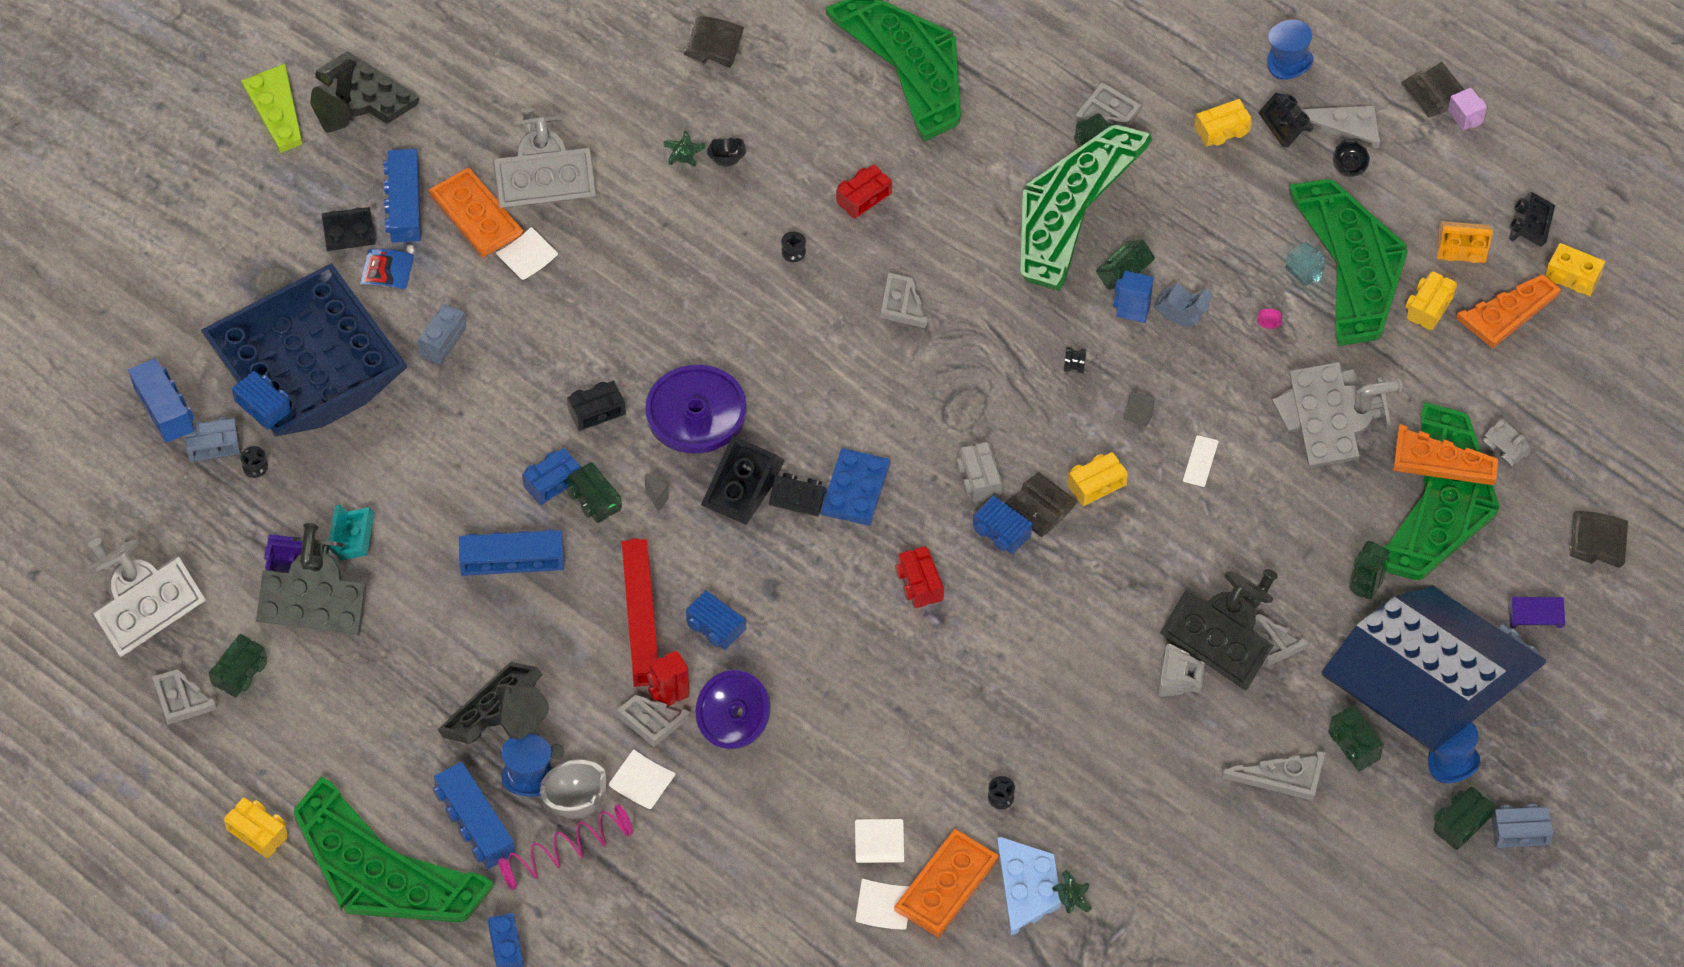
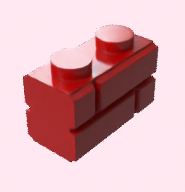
[836,164,892,219]
[895,546,944,608]
[647,650,689,707]

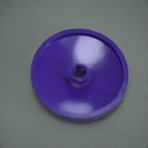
[645,365,747,454]

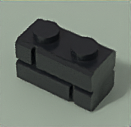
[567,380,626,431]

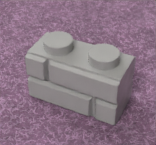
[956,442,1003,503]

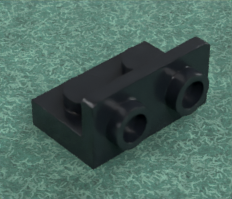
[1258,93,1314,148]
[1509,192,1555,247]
[322,207,376,251]
[768,473,827,517]

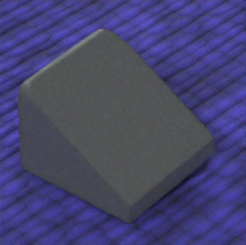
[1124,391,1155,427]
[644,473,669,511]

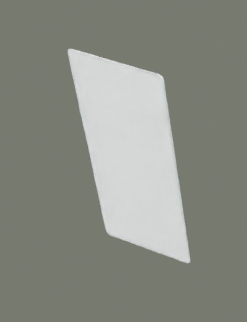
[1183,435,1219,487]

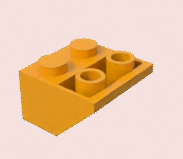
[1437,221,1493,263]

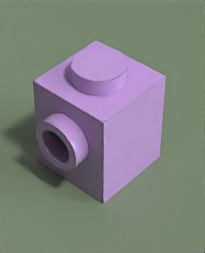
[1448,88,1487,131]

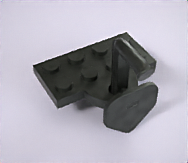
[310,51,419,133]
[256,523,367,635]
[1160,569,1278,690]
[438,662,564,759]

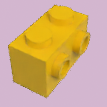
[1546,243,1605,297]

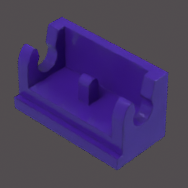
[264,534,302,573]
[1508,597,1565,628]

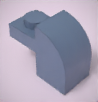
[1154,282,1213,327]

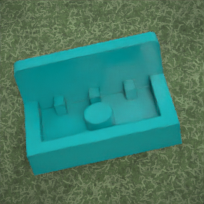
[328,505,375,561]

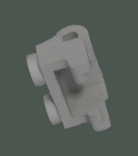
[1482,419,1531,467]

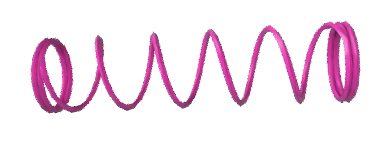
[498,804,633,890]

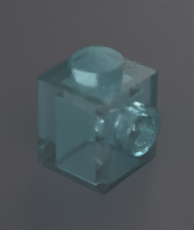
[1285,242,1326,286]

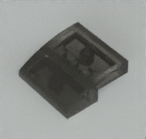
[684,16,744,68]
[1401,62,1465,118]
[1005,472,1077,537]
[1569,511,1628,568]

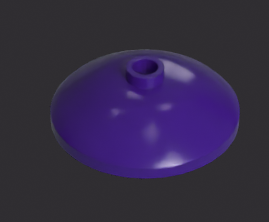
[695,670,771,749]

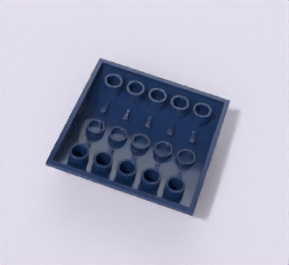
[201,263,407,437]
[1322,586,1546,752]

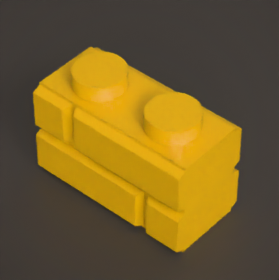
[1194,99,1251,147]
[1405,271,1457,331]
[1067,452,1128,506]
[224,797,288,859]

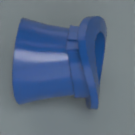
[1267,20,1314,80]
[1428,722,1481,783]
[501,734,552,797]

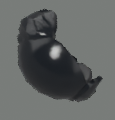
[707,137,746,167]

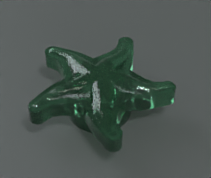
[663,131,705,166]
[1052,870,1092,914]

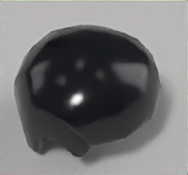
[1333,140,1370,177]

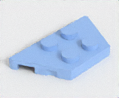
[997,837,1061,935]

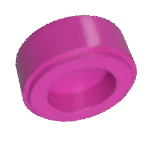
[1257,309,1283,329]

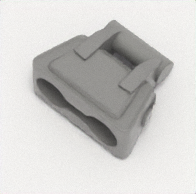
[1157,644,1205,697]

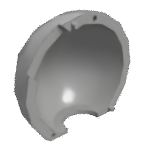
[540,760,606,820]

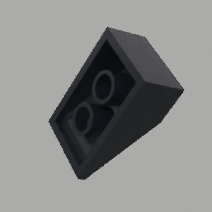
[701,435,785,525]

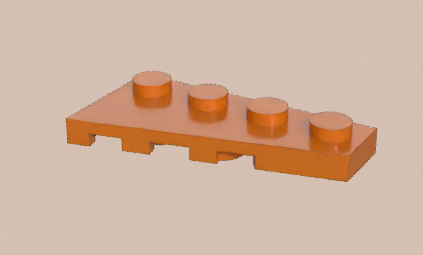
[1456,274,1561,349]
[1393,424,1498,485]

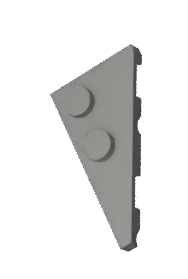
[1301,106,1380,148]
[1223,752,1325,801]

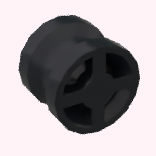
[781,231,806,263]
[1064,347,1086,374]
[240,446,268,478]
[988,776,1015,809]

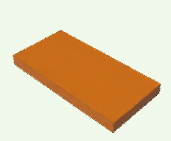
[428,167,523,258]
[894,828,999,938]

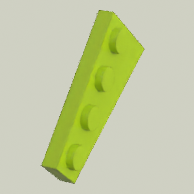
[241,63,302,153]

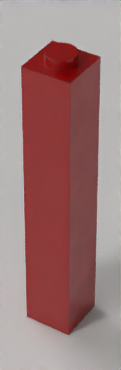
[621,538,658,687]

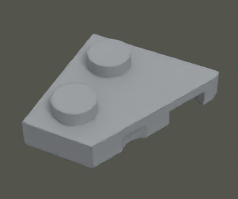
[1075,82,1141,127]
[879,273,928,328]
[1253,614,1309,667]
[152,669,216,725]
[616,695,690,747]

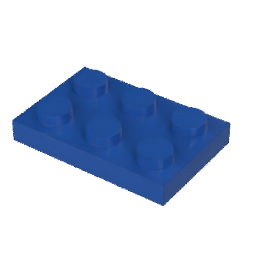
[821,448,890,526]

